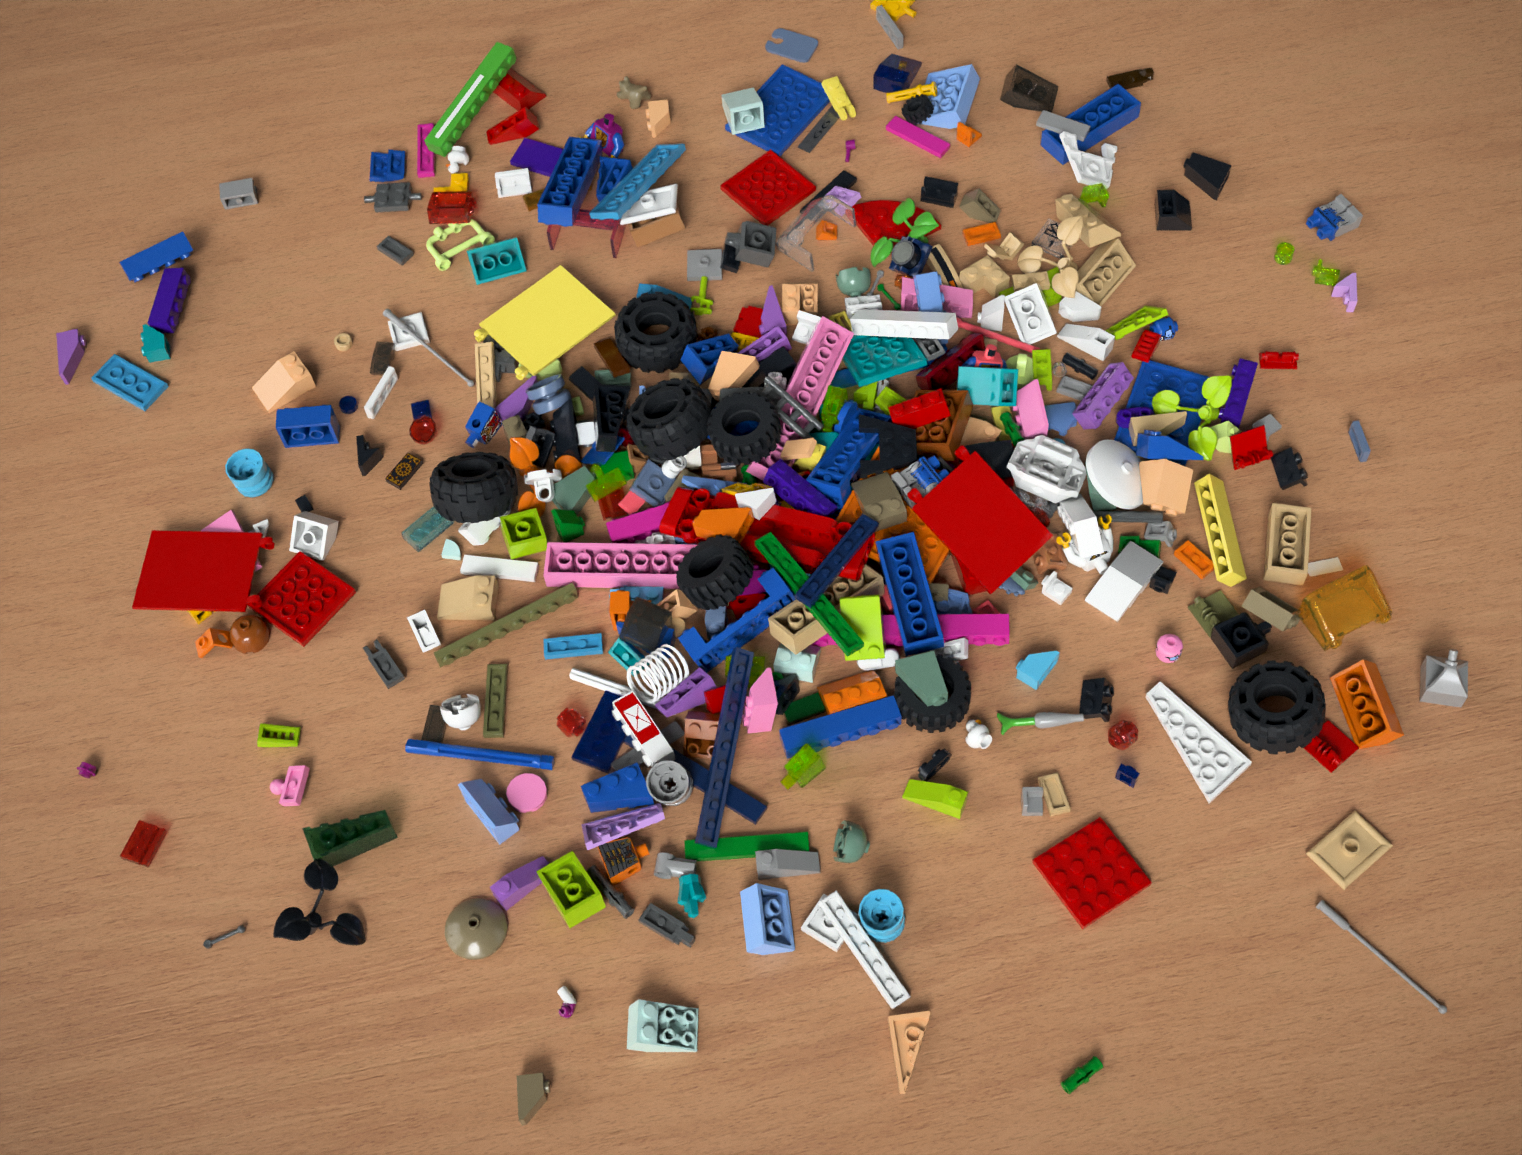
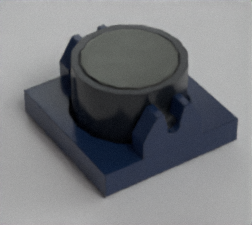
[889,236,933,277]

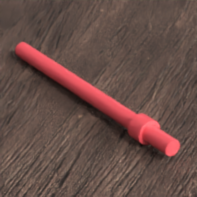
[956,317,1041,353]

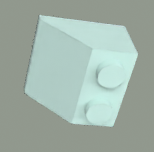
[773,643,821,683]

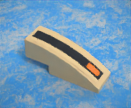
[926,244,963,288]

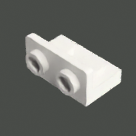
[845,295,882,319]

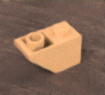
[646,99,671,138]

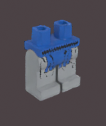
[1306,194,1363,241]
[891,456,949,508]

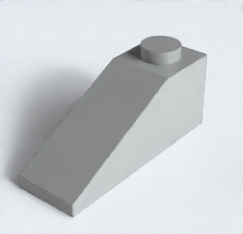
[755,849,820,880]

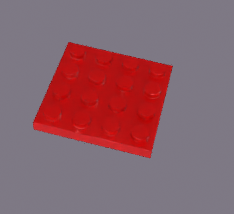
[720,150,816,226]
[248,551,356,647]
[1032,817,1152,929]

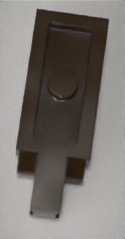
[1106,68,1154,90]

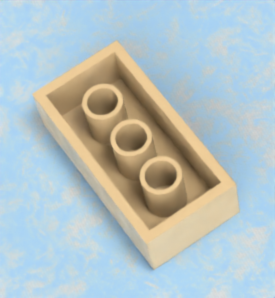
[1263,503,1311,586]

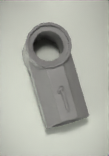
[654,853,697,879]

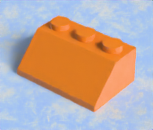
[817,670,886,715]

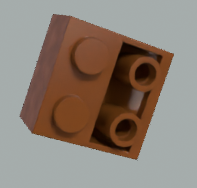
[683,711,720,759]

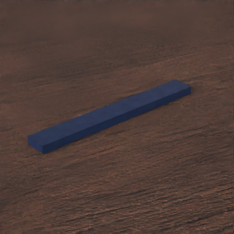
[624,735,767,825]

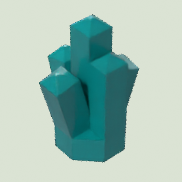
[677,874,707,918]

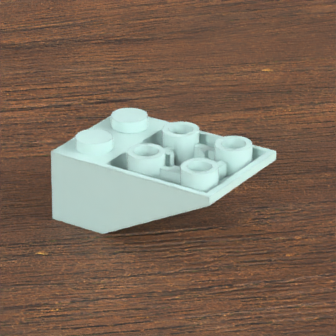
[627,999,698,1052]

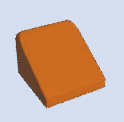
[816,220,837,240]

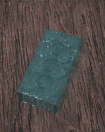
[401,506,454,553]

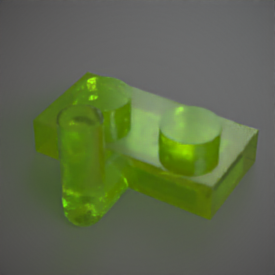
[585,463,627,502]

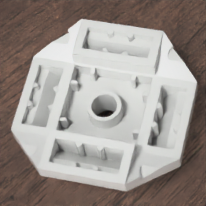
[1006,435,1087,503]

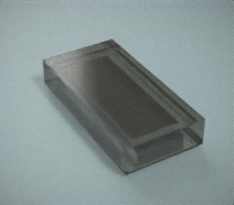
[421,705,447,743]

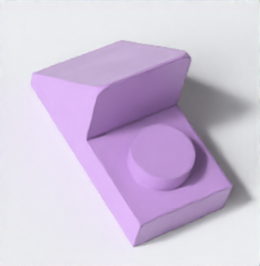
[825,186,861,215]
[1331,273,1357,312]

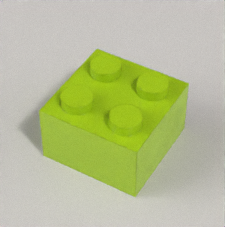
[500,508,547,559]

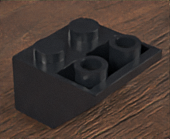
[1154,190,1192,231]

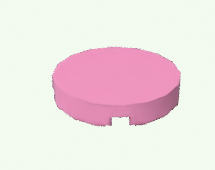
[506,773,547,813]

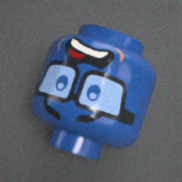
[1150,316,1178,341]

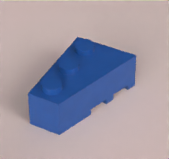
[596,157,633,202]
[681,334,739,385]
[581,763,654,813]

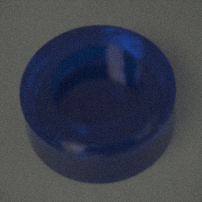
[339,396,358,414]

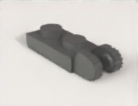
[363,639,405,689]

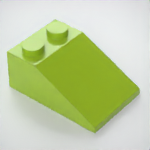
[840,594,886,661]
[536,851,606,928]

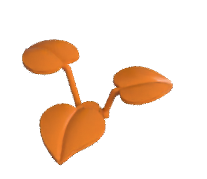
[510,437,582,517]

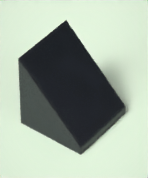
[295,495,314,512]

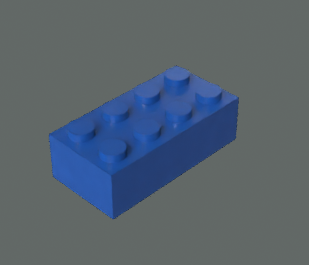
[119,231,193,283]

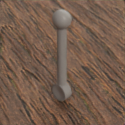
[866,270,884,296]

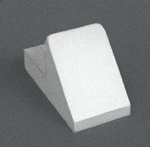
[407,609,441,653]
[930,637,968,664]

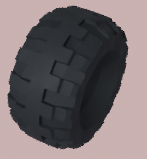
[614,292,697,373]
[627,378,712,461]
[429,452,518,523]
[1228,660,1326,755]

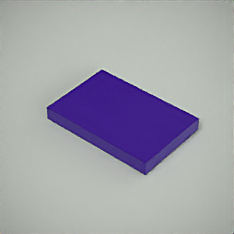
[510,138,563,177]

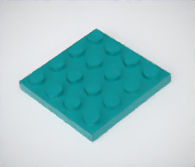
[842,335,927,387]

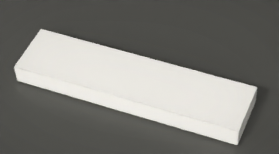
[460,555,539,582]

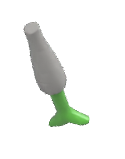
[997,712,1084,735]

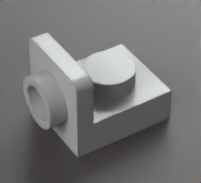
[1144,521,1177,547]

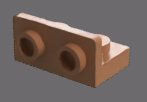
[1032,533,1068,575]

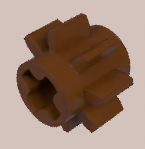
[697,326,719,341]

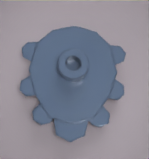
[999,577,1025,596]

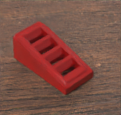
[1131,330,1161,363]

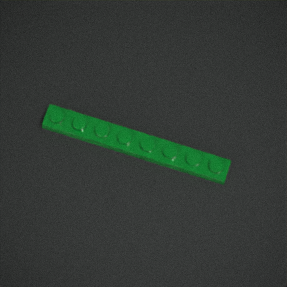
[755,532,864,657]

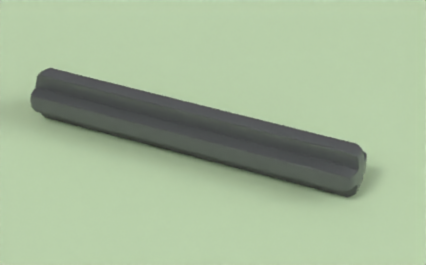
[1093,511,1163,523]

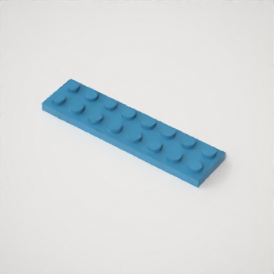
[589,144,686,220]

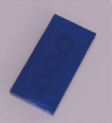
[571,690,627,774]

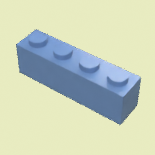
[913,271,948,344]

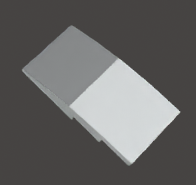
[1085,541,1163,622]

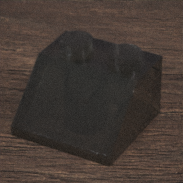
[619,597,672,653]

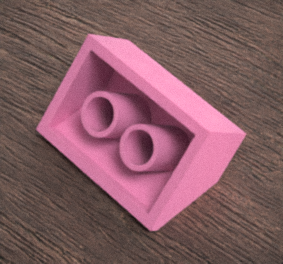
[1011,379,1049,440]
[742,668,778,733]

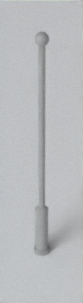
[383,308,474,387]
[1316,900,1447,1014]

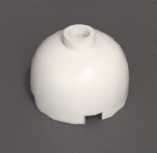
[440,694,481,730]

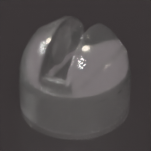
[1052,362,1067,377]

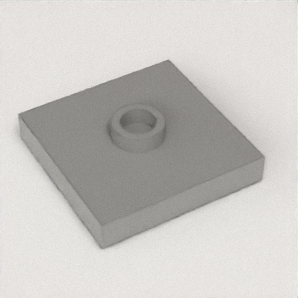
[687,249,722,281]

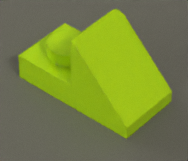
[854,381,878,411]

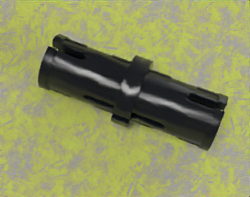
[1062,352,1099,380]

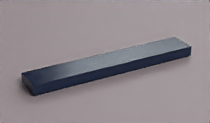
[795,514,879,608]

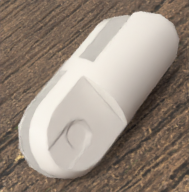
[857,648,900,671]

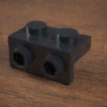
[526,426,556,468]
[1271,447,1308,490]
[1079,678,1114,722]

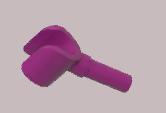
[845,140,855,162]

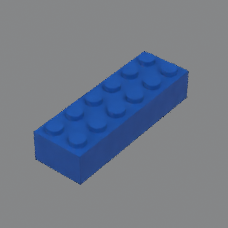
[1041,84,1141,165]
[876,532,944,656]

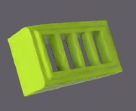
[257,723,301,747]

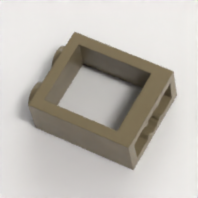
[1242,587,1301,631]

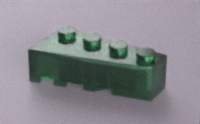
[302,810,398,867]

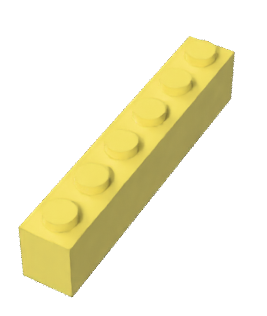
[1194,474,1247,587]

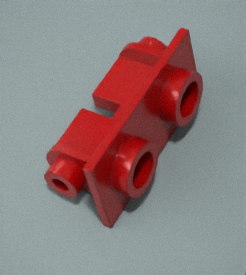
[1259,351,1299,370]

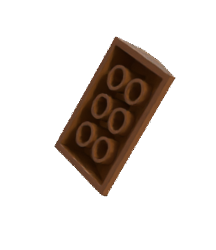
[913,390,973,461]

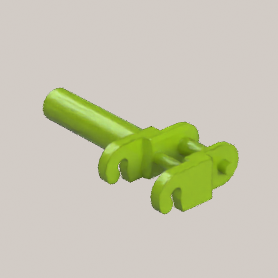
[690,276,713,316]

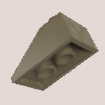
[851,472,907,532]

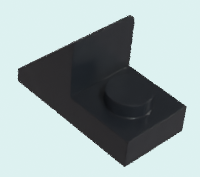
[356,435,383,476]
[774,675,800,715]

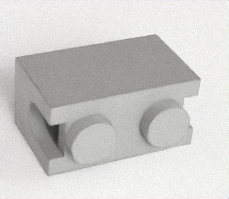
[219,178,258,210]

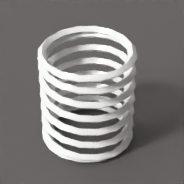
[627,644,689,704]

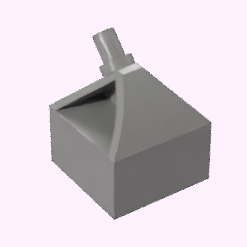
[1420,649,1468,708]

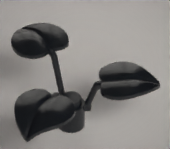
[273,859,366,946]

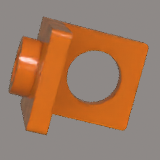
[957,122,982,147]
[195,628,233,658]

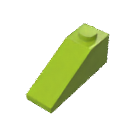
[902,779,968,819]

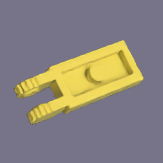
[821,76,856,120]

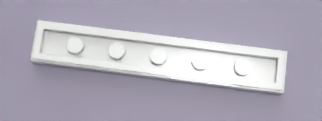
[818,890,911,1010]

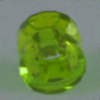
[1274,242,1295,265]

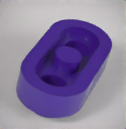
[1116,407,1154,428]

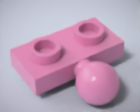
[270,765,310,806]

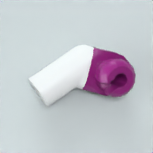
[557,986,576,1018]

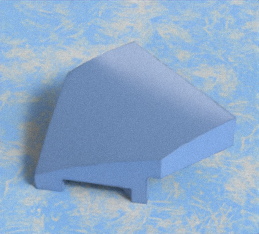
[1045,402,1077,436]

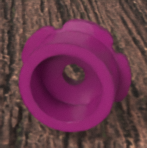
[77,762,97,779]

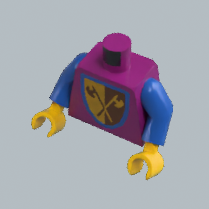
[578,114,624,158]

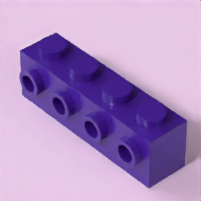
[148,268,191,334]
[1218,358,1258,429]
[763,459,837,518]

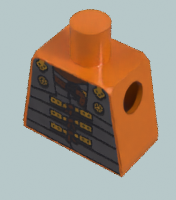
[597,837,650,886]

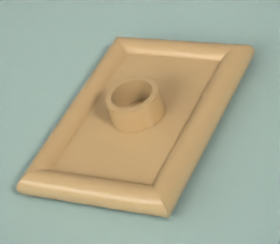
[1306,811,1393,890]

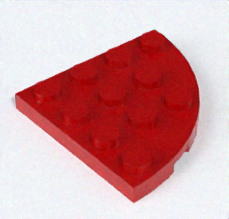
[847,200,941,254]

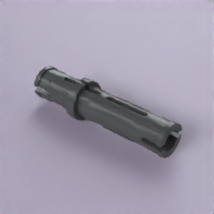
[587,865,635,919]

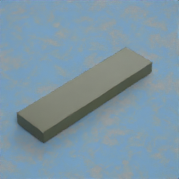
[483,664,508,738]

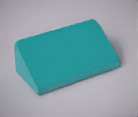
[608,637,650,677]

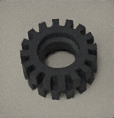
[901,94,934,126]

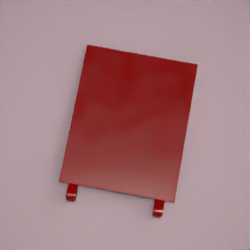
[907,445,1053,595]
[132,530,275,612]

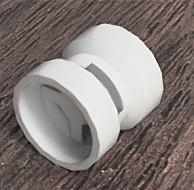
[661,456,687,478]

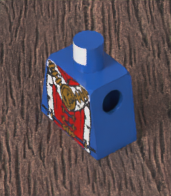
[465,401,502,448]

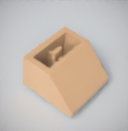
[782,284,818,325]

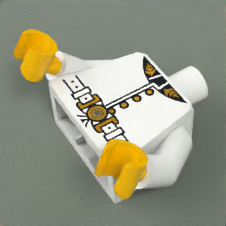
[1056,514,1113,575]

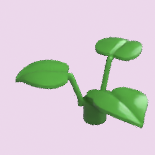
[870,198,939,267]

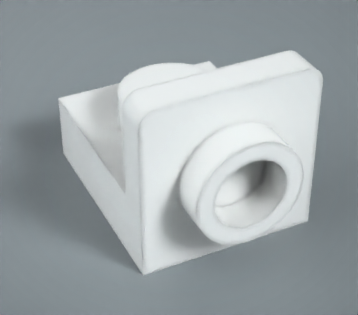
[1041,571,1073,605]

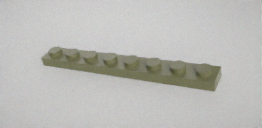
[434,583,578,668]

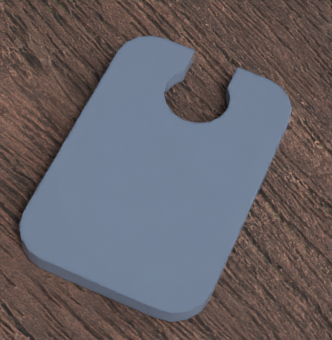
[765,28,818,63]

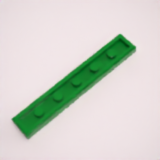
[685,832,809,861]

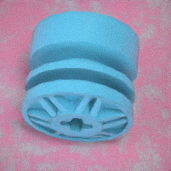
[225,449,274,498]
[859,889,905,943]

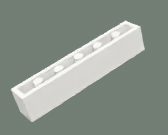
[850,309,958,339]

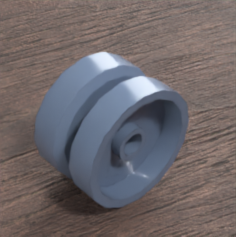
[525,374,572,415]

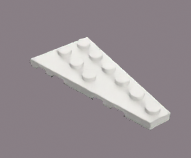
[1146,682,1252,804]

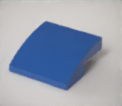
[369,149,405,182]

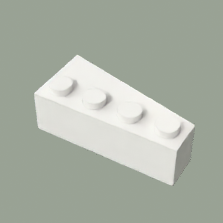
[1057,494,1104,558]

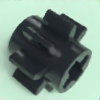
[522,412,546,432]

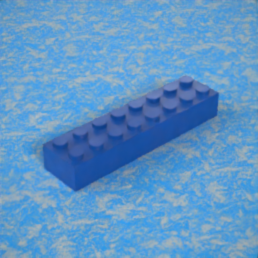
[537,137,602,227]

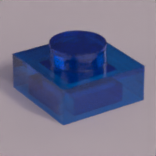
[411,400,432,422]
[1115,763,1140,788]

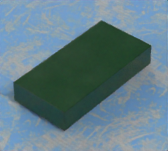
[784,692,826,726]

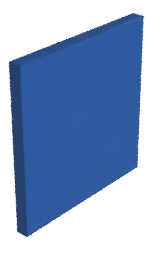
[581,437,625,465]

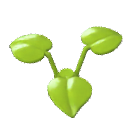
[1152,376,1232,461]

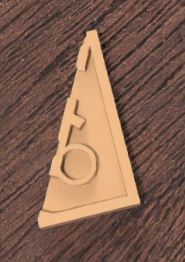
[888,1011,930,1094]

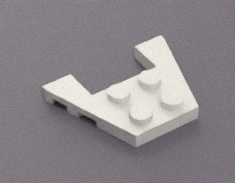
[1060,131,1118,190]

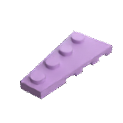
[581,803,665,850]

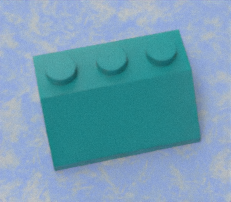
[466,236,527,285]

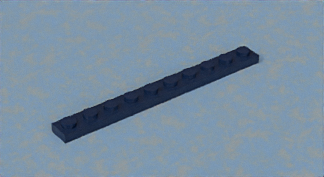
[695,647,754,848]

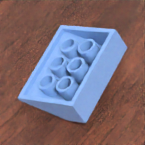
[918,64,980,129]

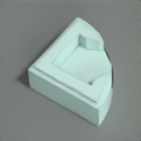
[441,539,461,560]

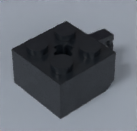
[1210,612,1272,669]

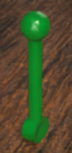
[877,284,901,310]

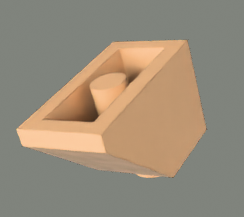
[653,589,698,625]

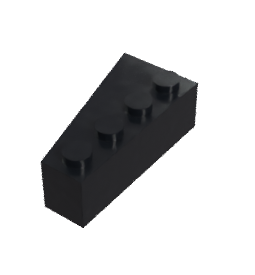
[741,346,797,388]
[593,384,631,452]

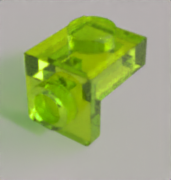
[1080,183,1109,207]
[1312,259,1340,286]

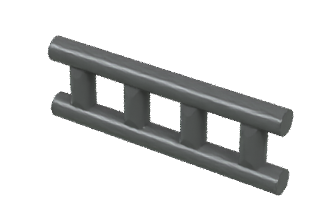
[752,376,824,439]

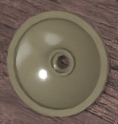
[445,898,508,960]

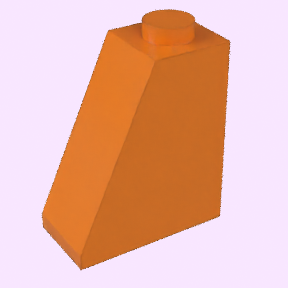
[693,507,754,544]

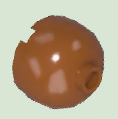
[229,615,270,654]

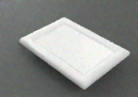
[620,184,678,225]

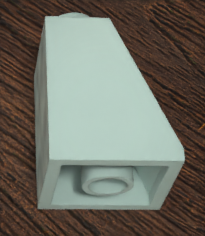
[722,87,764,135]

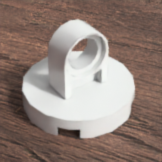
[524,469,562,502]

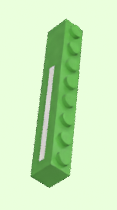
[424,42,517,157]

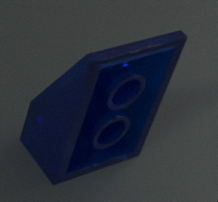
[873,54,922,96]

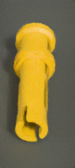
[886,81,938,103]

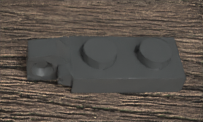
[638,903,695,948]

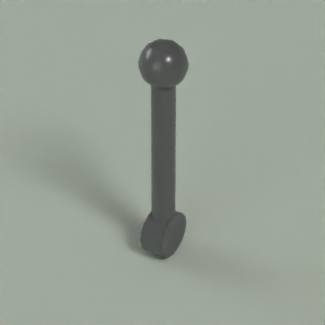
[203,925,246,949]

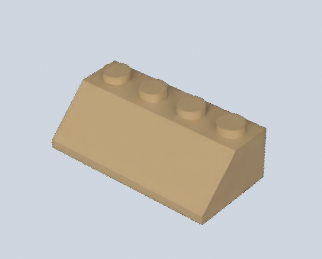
[1055,194,1121,248]
[1076,238,1136,306]

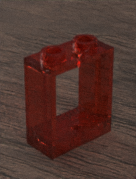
[427,191,477,224]

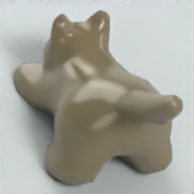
[617,76,651,109]

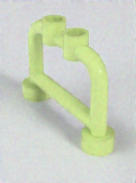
[426,218,495,271]

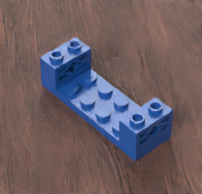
[806,408,892,510]
[678,568,796,673]

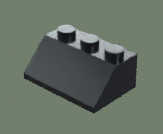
[550,400,581,463]

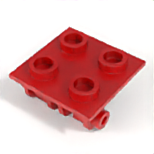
[1230,425,1273,470]
[1304,720,1359,773]

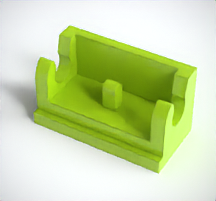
[1032,349,1052,391]

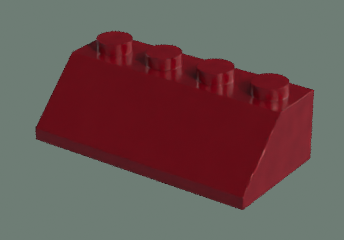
[915,333,986,390]

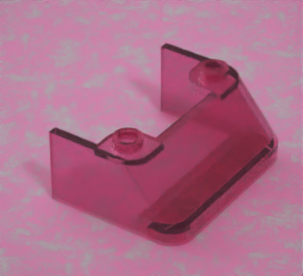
[546,209,627,258]

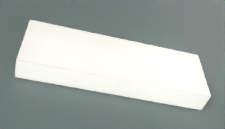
[364,366,398,419]

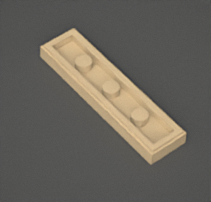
[475,342,497,409]

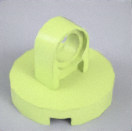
[1006,353,1033,388]

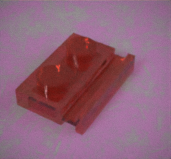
[594,480,628,521]
[120,820,167,868]

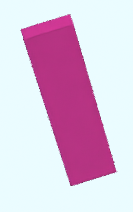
[886,116,950,158]
[417,123,435,178]

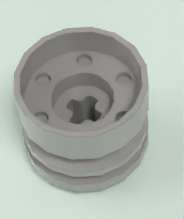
[646,761,693,806]

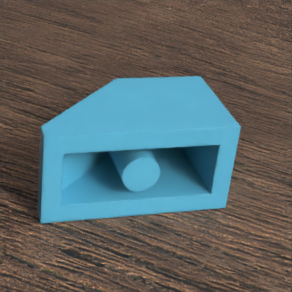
[1016,651,1060,690]

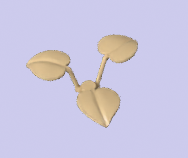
[1017,215,1084,298]

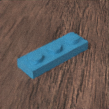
[543,633,603,660]

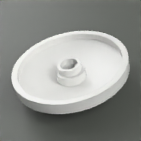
[1086,440,1143,509]

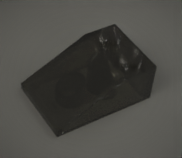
[1000,64,1059,112]

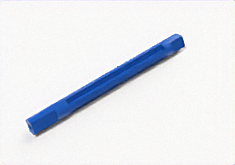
[405,739,555,770]

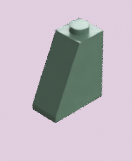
[547,466,597,515]
[895,651,948,706]

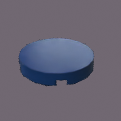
[834,399,858,434]

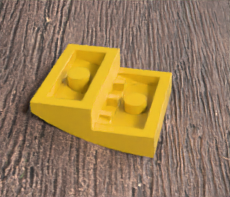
[722,482,772,495]

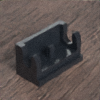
[920,176,958,208]

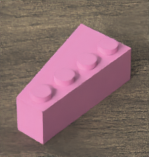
[901,277,973,318]

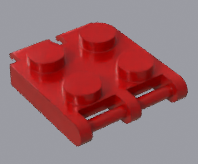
[733,306,763,338]

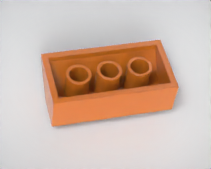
[1330,659,1404,749]

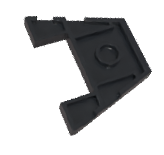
[858,415,917,479]

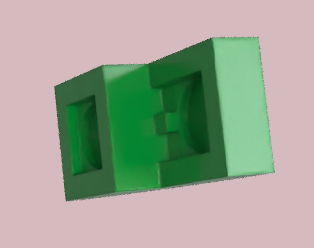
[1118,536,1162,558]

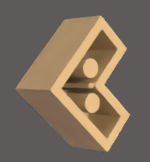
[959,255,1010,299]

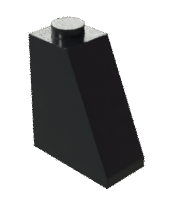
[1183,152,1232,201]

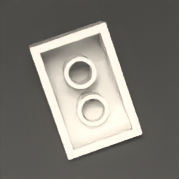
[1005,283,1057,345]

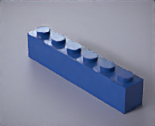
[779,695,902,759]

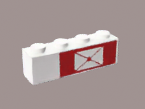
[612,690,675,767]

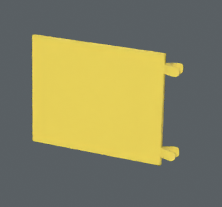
[474,265,616,380]

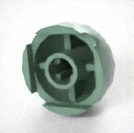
[835,267,871,297]
[833,820,870,863]

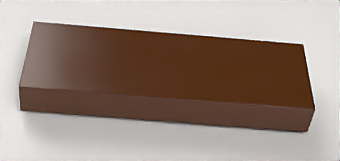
[594,338,630,378]

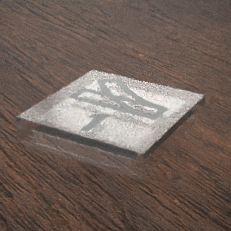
[1032,218,1072,259]

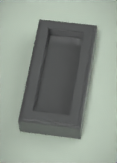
[377,236,414,266]

